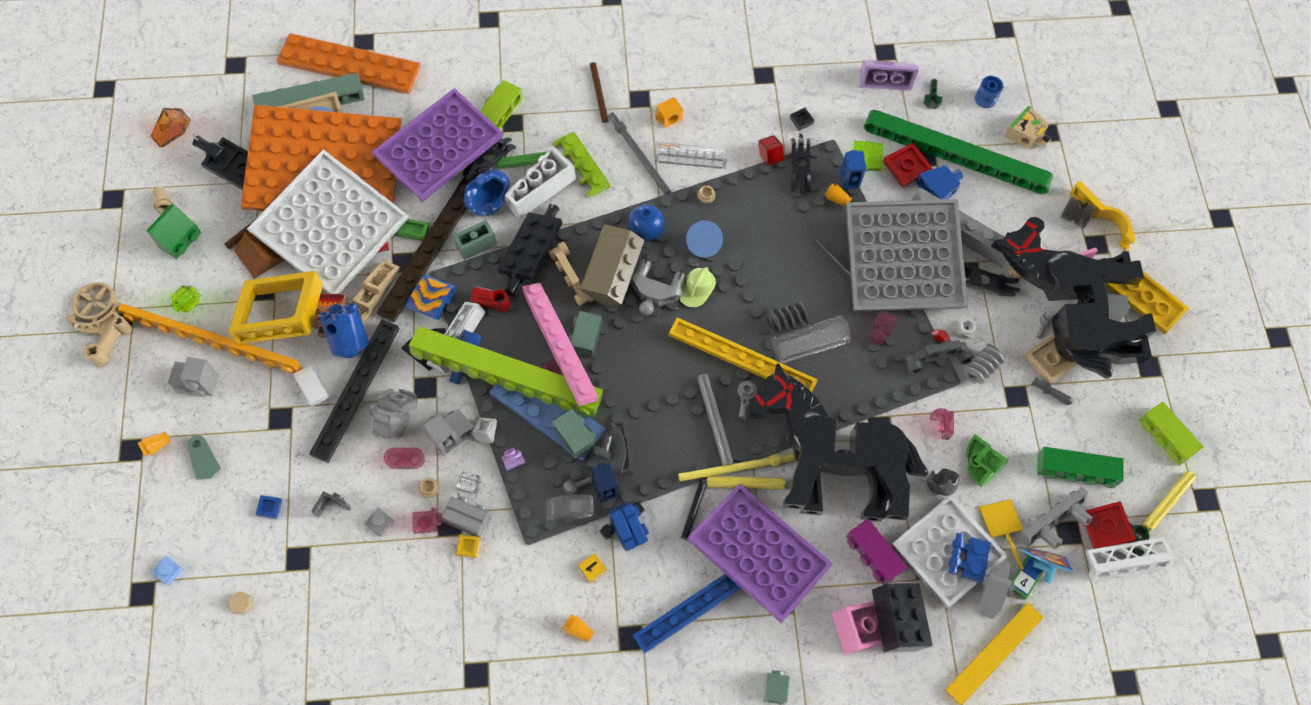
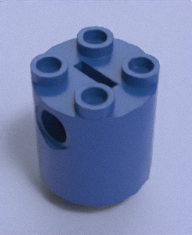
[318,302,369,358]

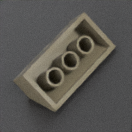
[580,224,644,308]

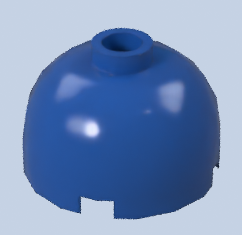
[628,204,664,242]

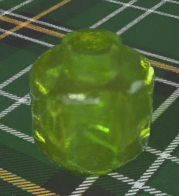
[170,285,201,313]

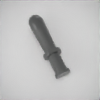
[1031,377,1073,405]

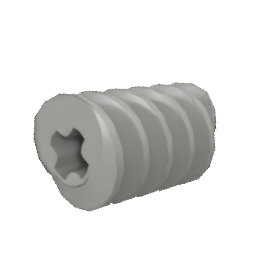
[962,344,1004,384]

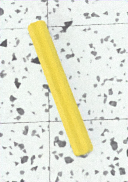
[1142,471,1196,532]
[707,476,786,490]

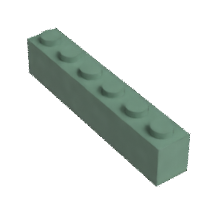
[252,73,365,107]

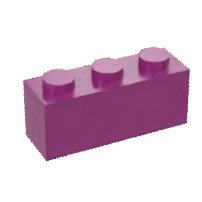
[846,518,908,585]

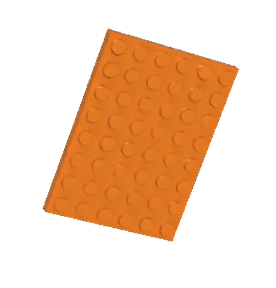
[241,105,402,211]

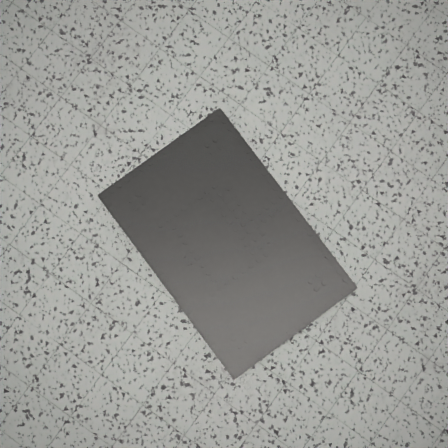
[430,140,961,545]

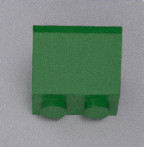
[146,204,201,259]

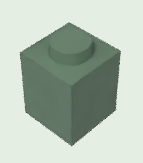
[763,670,790,705]

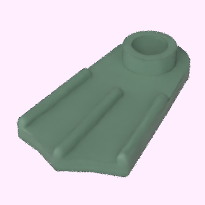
[187,435,221,479]

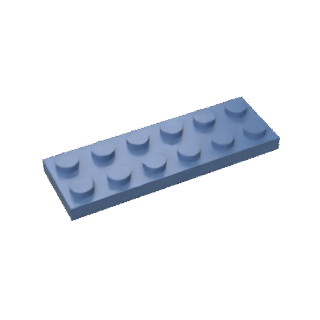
[490,384,607,462]

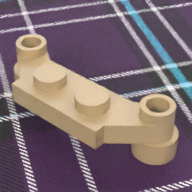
[548,241,595,306]

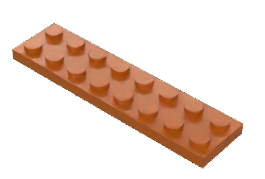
[277,33,421,94]

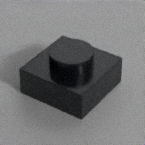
[790,107,814,131]

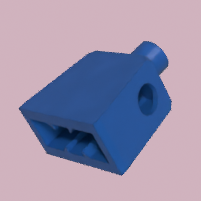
[916,165,963,200]

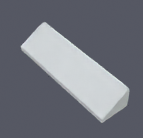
[426,301,485,373]

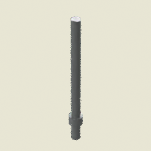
[608,112,671,194]

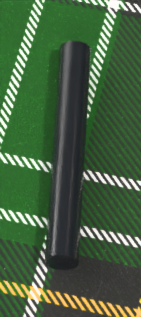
[681,481,707,540]

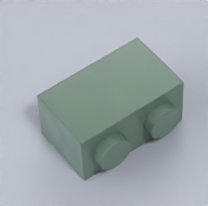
[453,220,497,260]
[569,311,602,358]
[552,409,596,459]

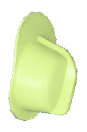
[680,267,716,308]

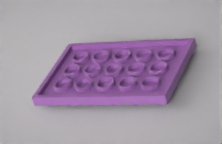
[372,88,504,202]
[687,484,833,624]

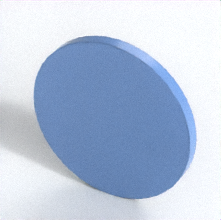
[686,220,723,258]

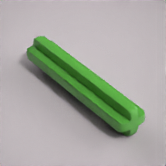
[496,152,547,169]

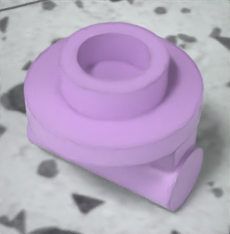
[502,448,525,471]

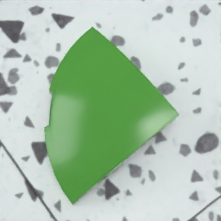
[966,434,1008,487]

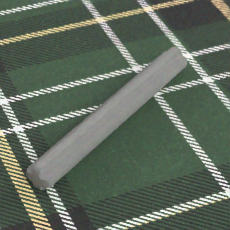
[698,374,733,466]

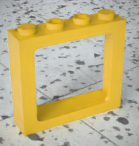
[228,271,323,344]

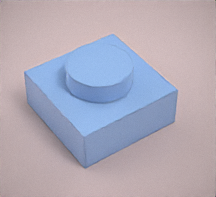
[151,555,183,586]

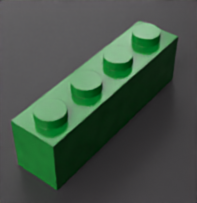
[1037,447,1124,488]

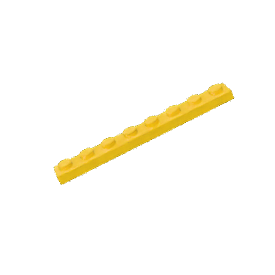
[669,317,818,392]

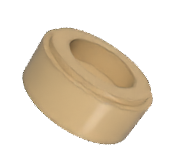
[228,592,252,614]

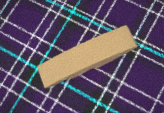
[352,259,400,324]

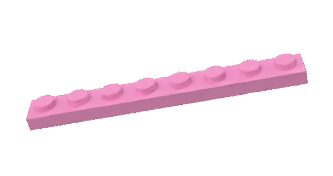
[522,283,598,406]

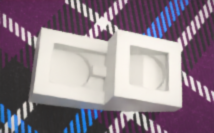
[293,365,329,407]

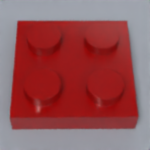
[882,143,933,188]
[1085,501,1136,549]

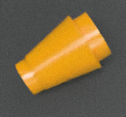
[824,183,852,207]
[138,432,171,457]
[562,614,594,642]

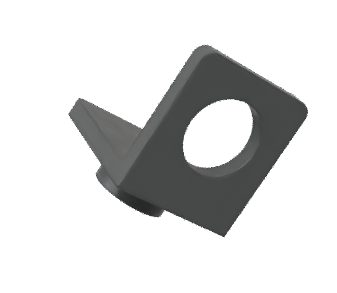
[311,491,351,518]

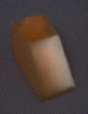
[151,108,191,148]

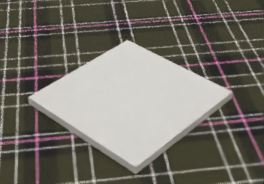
[247,149,409,294]

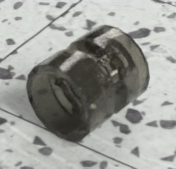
[1060,197,1096,228]

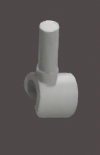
[1036,312,1054,339]
[563,477,592,495]

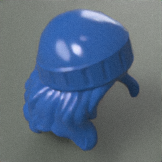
[464,170,510,217]

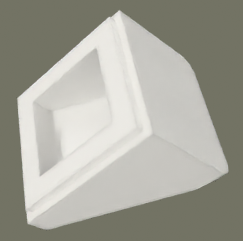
[472,418,497,443]

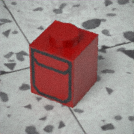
[758,135,784,165]

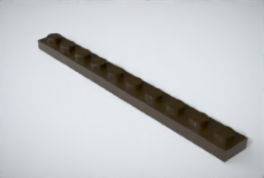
[377,171,479,322]

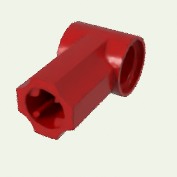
[471,286,510,313]

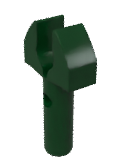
[923,79,942,109]

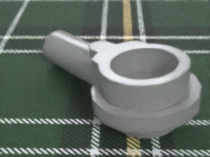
[737,381,757,419]

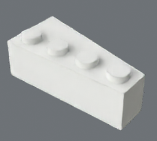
[505,145,576,219]

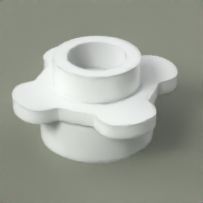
[956,318,977,339]

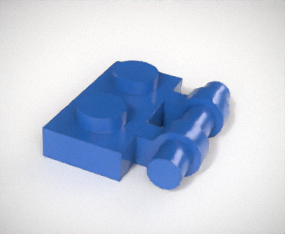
[948,533,991,584]

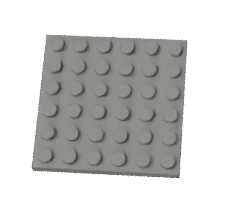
[846,199,968,312]

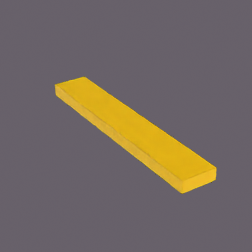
[944,602,1044,705]

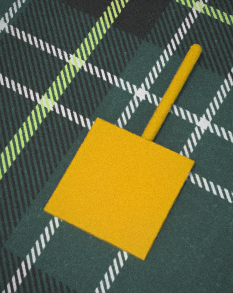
[979,499,1023,570]

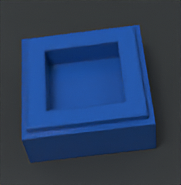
[255,495,282,519]

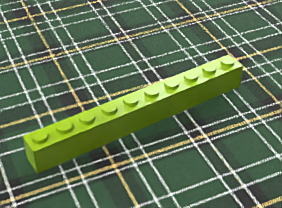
[409,326,603,418]

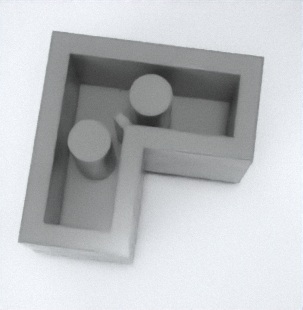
[167,357,219,397]
[423,409,474,456]

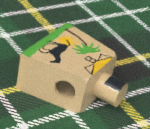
[1005,106,1052,149]

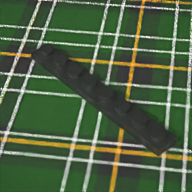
[309,319,400,464]

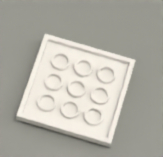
[891,495,1008,609]

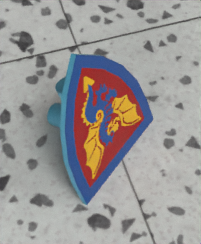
[1022,549,1073,583]

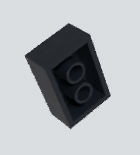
[872,583,933,653]

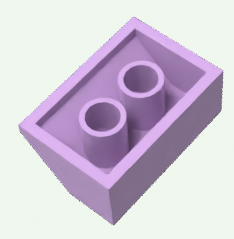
[860,60,919,91]

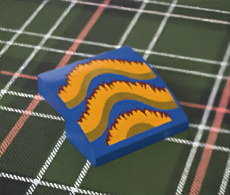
[405,275,457,320]

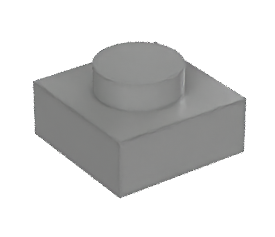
[364,507,394,537]

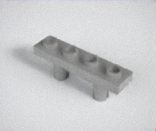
[1021,487,1092,550]

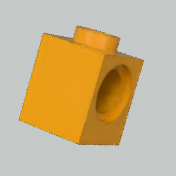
[655,97,683,128]

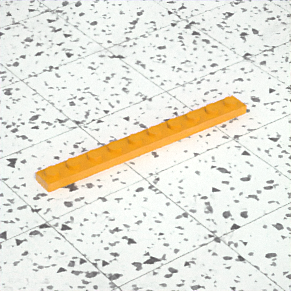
[118,303,302,374]

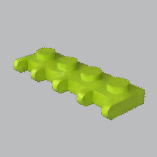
[553,132,610,198]

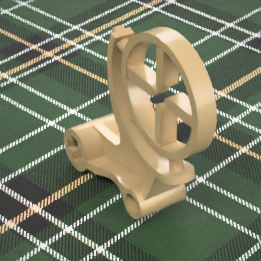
[66,282,132,367]

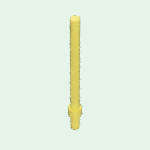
[678,453,795,482]

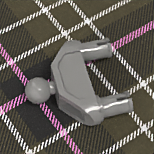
[630,259,687,316]

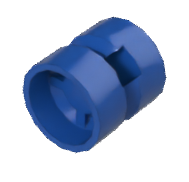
[975,75,1004,108]

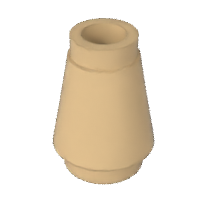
[153,187,173,214]

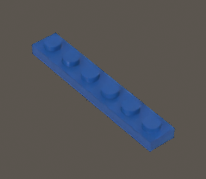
[633,574,742,654]

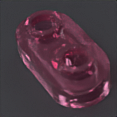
[384,447,425,469]

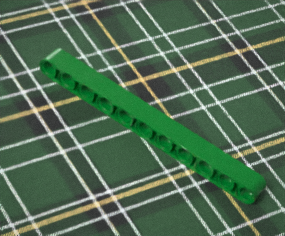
[864,110,1053,194]

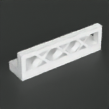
[1086,537,1175,582]

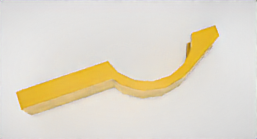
[1069,181,1136,251]

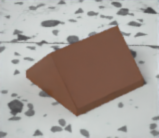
[234,232,284,279]

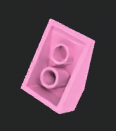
[832,601,882,655]

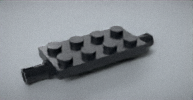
[192,135,248,190]
[498,204,563,297]

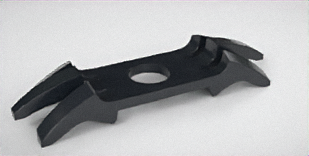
[791,134,811,193]
[462,137,516,180]
[964,263,1020,297]

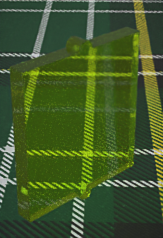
[853,140,883,172]

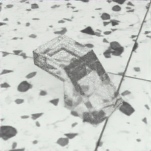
[546,495,594,521]

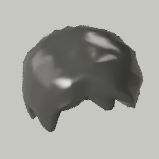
[927,468,960,496]

